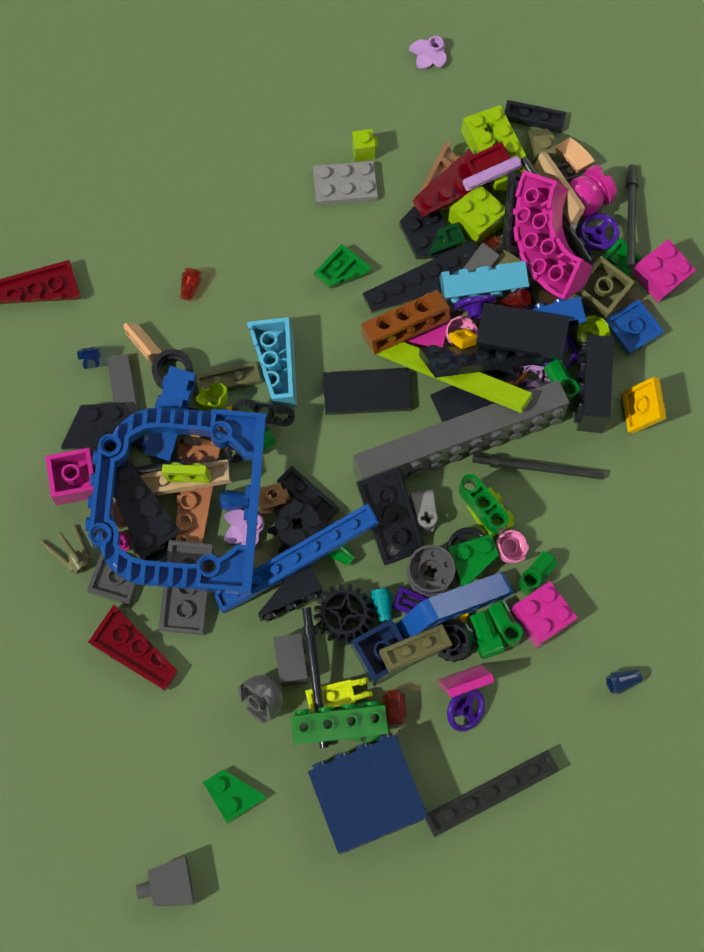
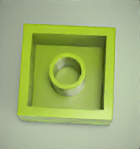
[448,185,505,246]

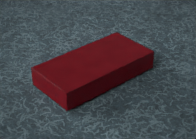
[464,141,510,176]

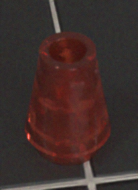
[180,268,202,301]
[498,288,531,309]

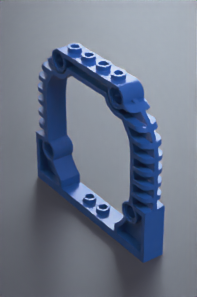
[85,407,266,595]

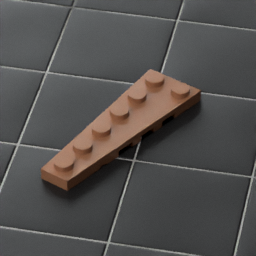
[176,436,221,543]

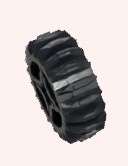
[313,584,375,645]

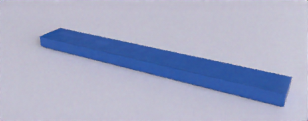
[213,503,380,614]

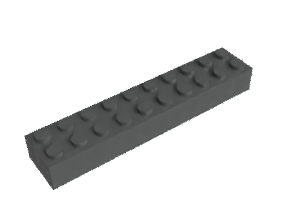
[353,380,569,480]

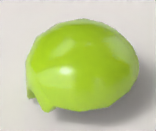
[575,315,610,346]
[195,382,228,412]

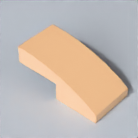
[555,138,595,174]

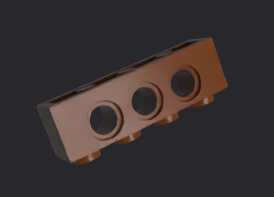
[361,290,450,355]

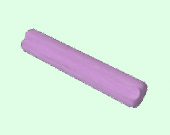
[463,156,522,191]

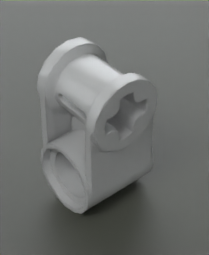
[410,489,437,534]

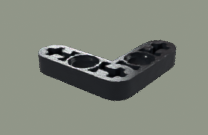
[223,399,295,463]

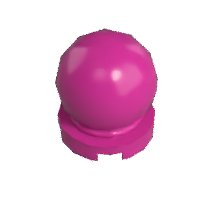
[569,165,617,217]

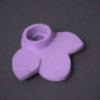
[409,36,446,69]
[224,510,265,546]

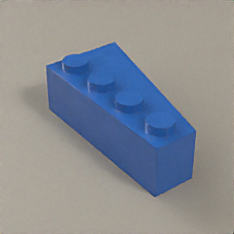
[522,296,586,328]
[142,366,196,462]

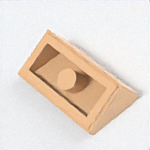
[123,323,162,363]

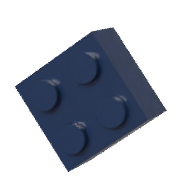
[351,619,414,686]

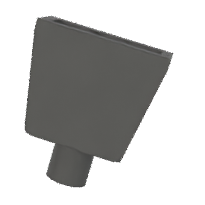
[136,856,195,906]

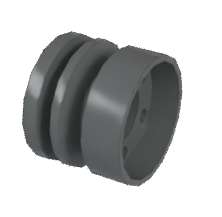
[407,545,455,598]

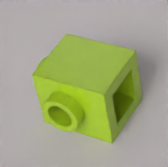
[352,129,379,162]

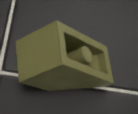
[527,129,556,166]

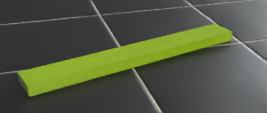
[371,342,532,413]

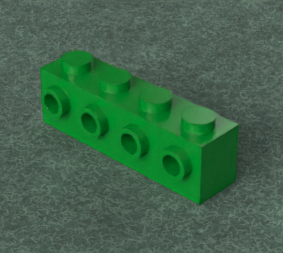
[290,701,388,745]

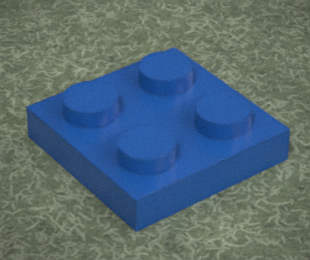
[605,299,664,356]

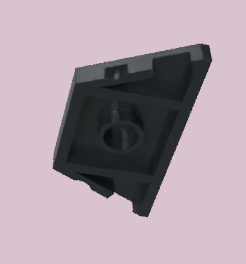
[399,206,457,260]
[61,403,144,450]

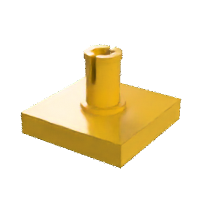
[621,377,666,433]

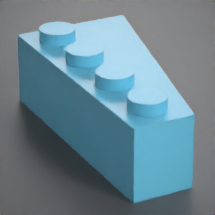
[439,261,529,305]
[247,317,297,407]

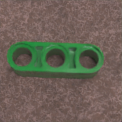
[459,474,509,534]

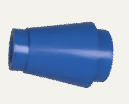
[220,490,249,512]

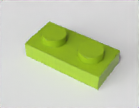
[161,462,212,483]

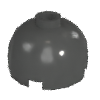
[238,675,284,723]

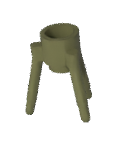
[41,525,91,574]

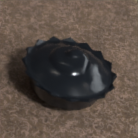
[437,619,475,662]

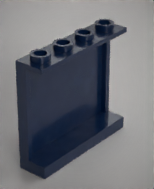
[308,733,430,854]

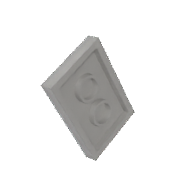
[313,161,378,206]

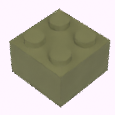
[573,256,635,320]

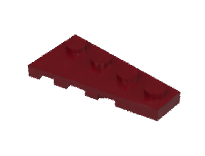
[412,148,490,218]
[0,260,81,304]
[88,604,178,691]

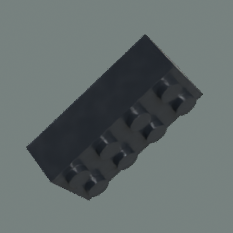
[574,334,614,433]

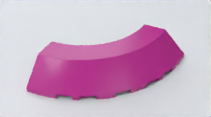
[513,170,593,300]

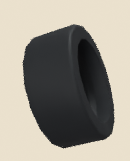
[151,349,194,390]

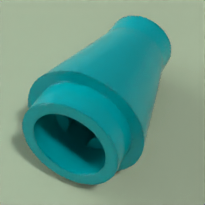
[370,588,392,622]

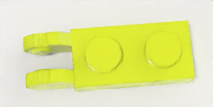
[305,677,373,713]

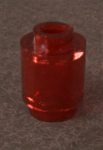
[382,689,407,725]

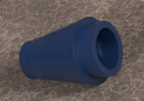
[606,669,643,694]

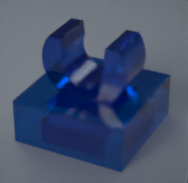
[77,346,102,369]

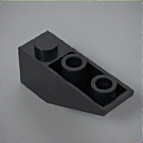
[258,565,322,622]

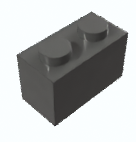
[274,633,310,686]

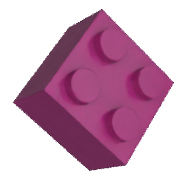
[631,239,696,303]
[45,448,96,506]
[511,581,577,649]

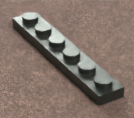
[425,750,560,838]

